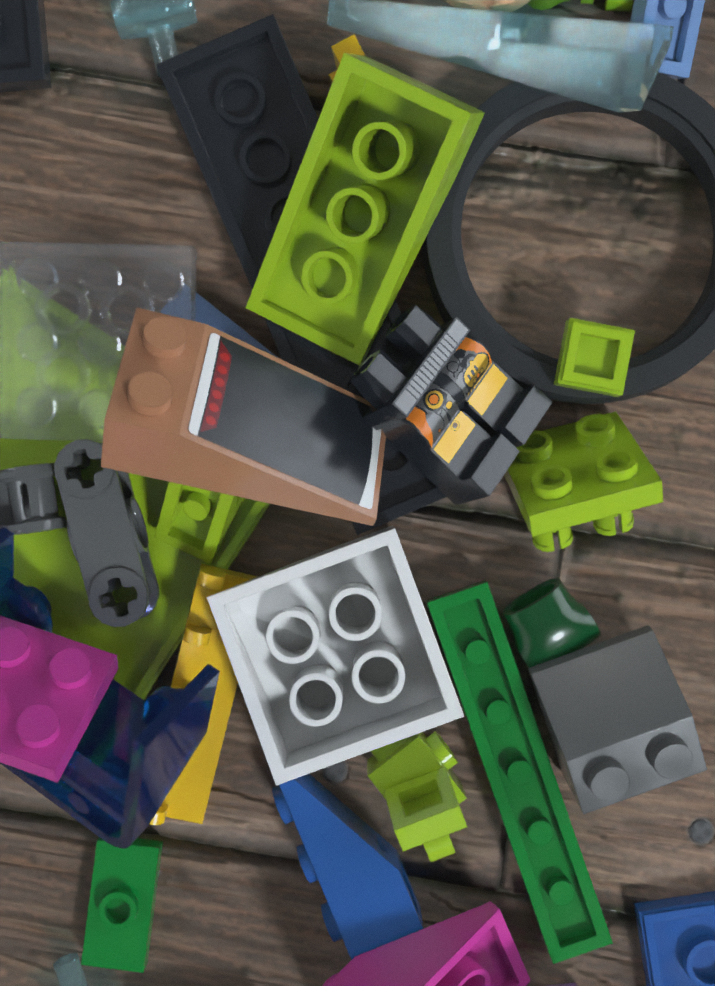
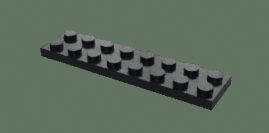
[156,14,446,535]

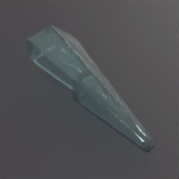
[327,0,674,113]

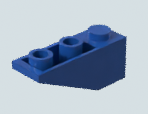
[272,773,424,960]

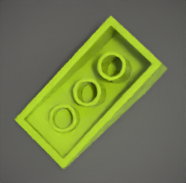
[245,53,485,366]

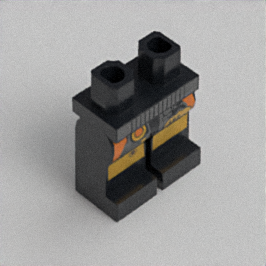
[350,305,552,505]

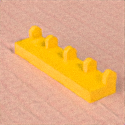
[139,564,258,825]

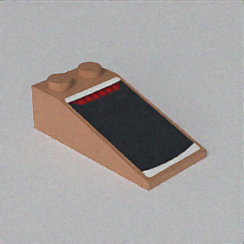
[101,307,386,526]

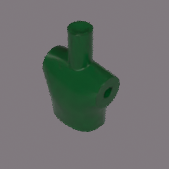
[502,578,602,668]

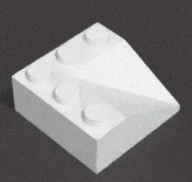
[207,525,464,786]

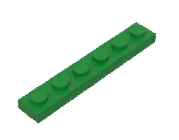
[426,580,613,964]

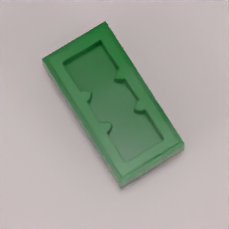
[81,833,163,973]

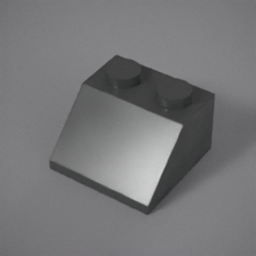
[528,625,707,815]

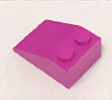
[322,901,531,986]

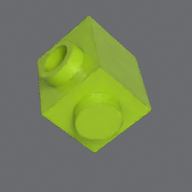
[367,731,467,804]

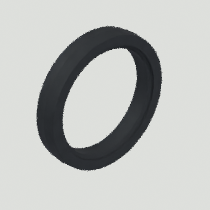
[422,60,715,404]

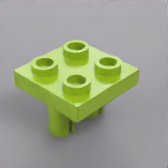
[504,411,664,552]

